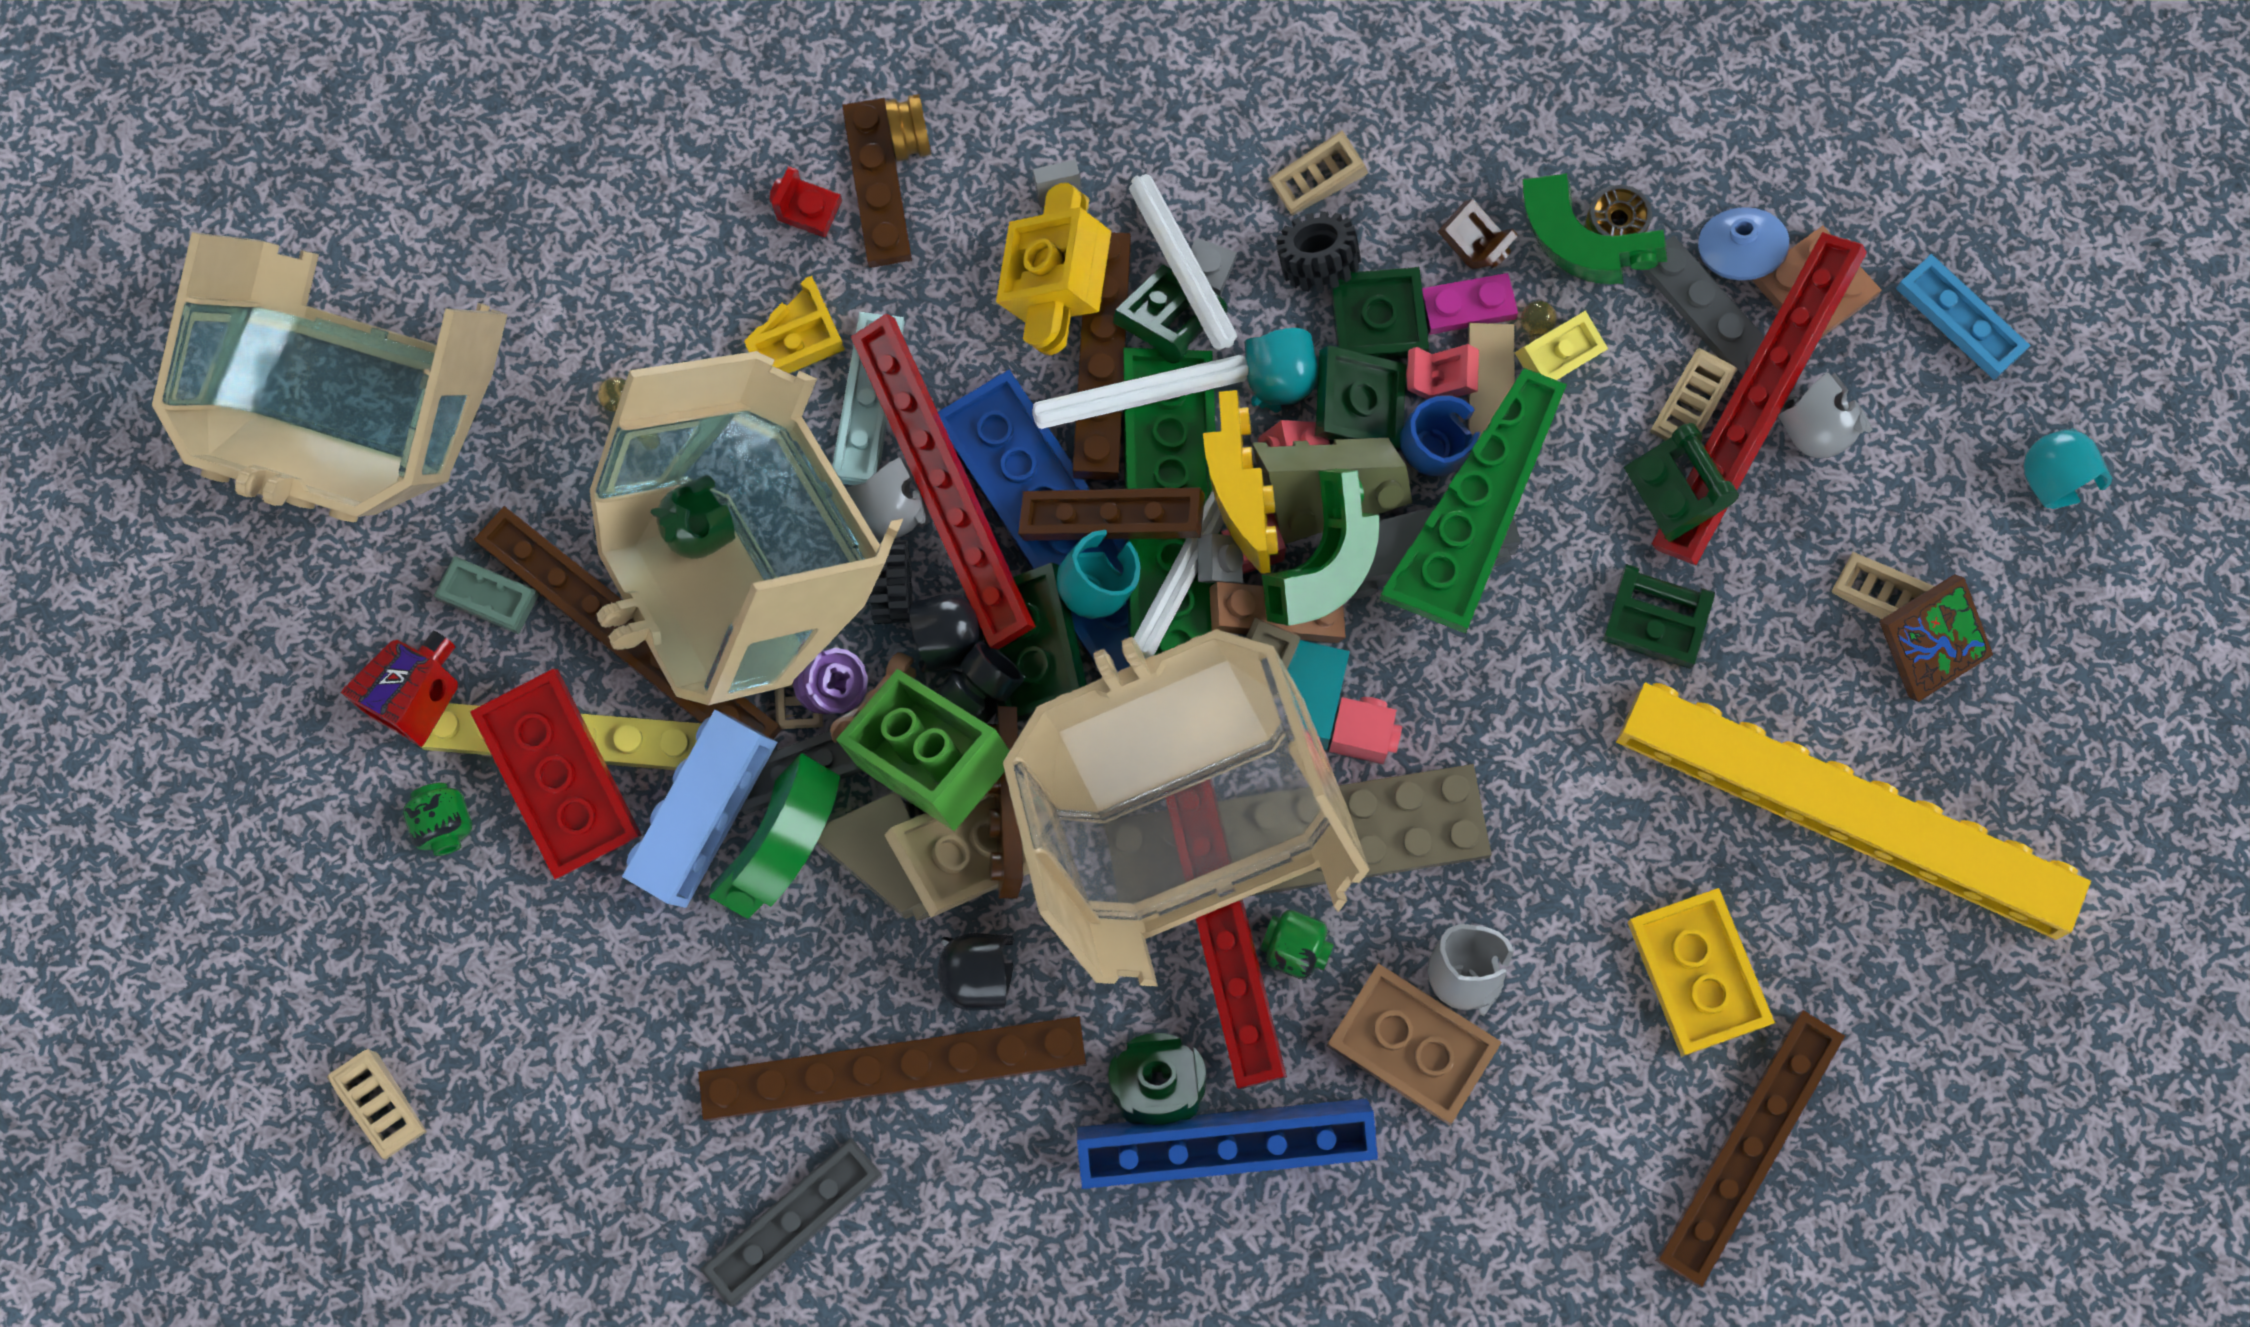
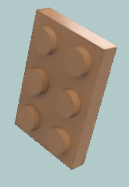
[1326,963,1502,1126]

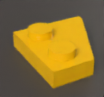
[744,276,845,374]

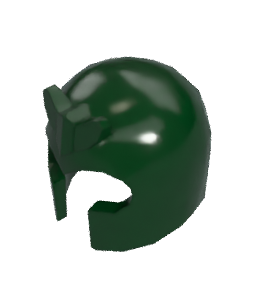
[650,475,736,559]

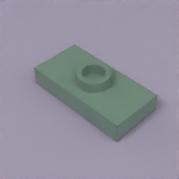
[434,556,539,635]

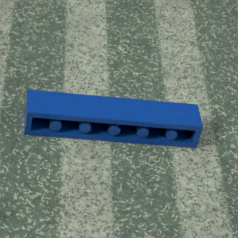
[1077,1098,1378,1189]

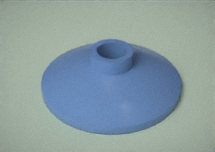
[1698,207,1789,280]

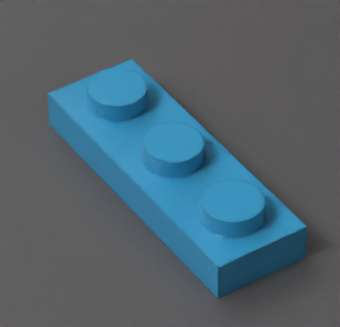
[1896,254,2031,380]

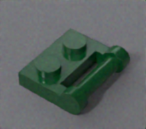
[1113,264,1228,363]
[1624,423,1739,543]
[1602,564,1715,669]

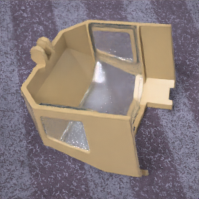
[1003,630,1369,986]

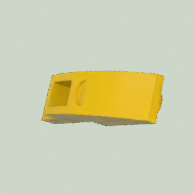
[1203,390,1278,574]

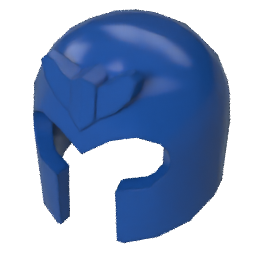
[1400,396,1480,476]

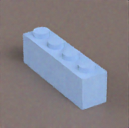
[622,709,778,908]

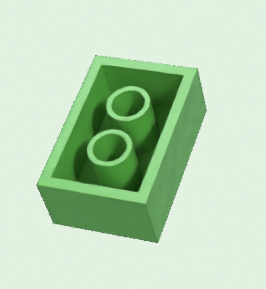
[836,669,1010,831]

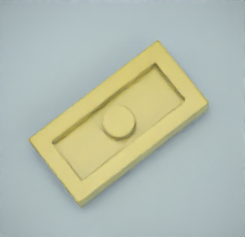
[1515,310,1608,380]

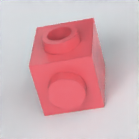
[1329,697,1402,764]

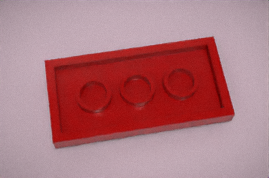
[470,669,642,880]

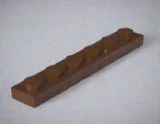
[1073,232,1131,480]
[1655,1010,1845,1288]

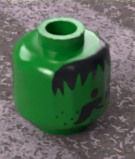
[403,782,472,856]
[1260,909,1334,980]

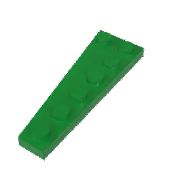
[1380,368,1567,634]

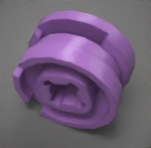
[793,648,868,714]

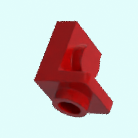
[770,166,842,238]

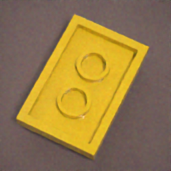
[1627,888,1775,1057]

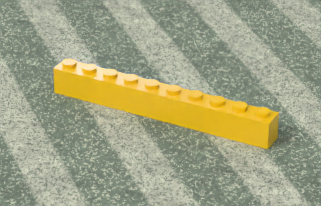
[1616,683,2091,940]

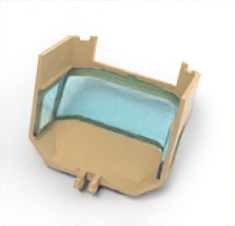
[152,232,507,522]
[590,351,903,705]

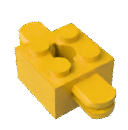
[996,182,1111,355]

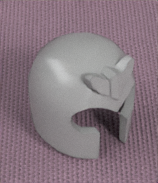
[1778,373,1873,458]
[846,457,930,541]
[1427,923,1514,1016]

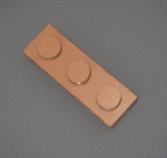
[1209,582,1346,643]

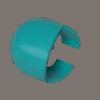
[1244,327,1318,413]
[2023,428,2113,509]
[1056,530,1141,619]

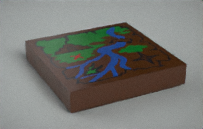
[1879,574,1993,702]

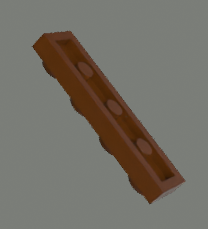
[842,98,912,268]
[1018,488,1205,541]
[987,706,1024,899]

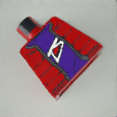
[340,630,458,747]

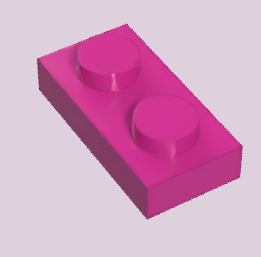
[1422,273,1518,335]

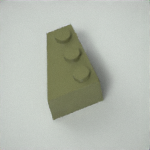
[1252,438,1412,544]

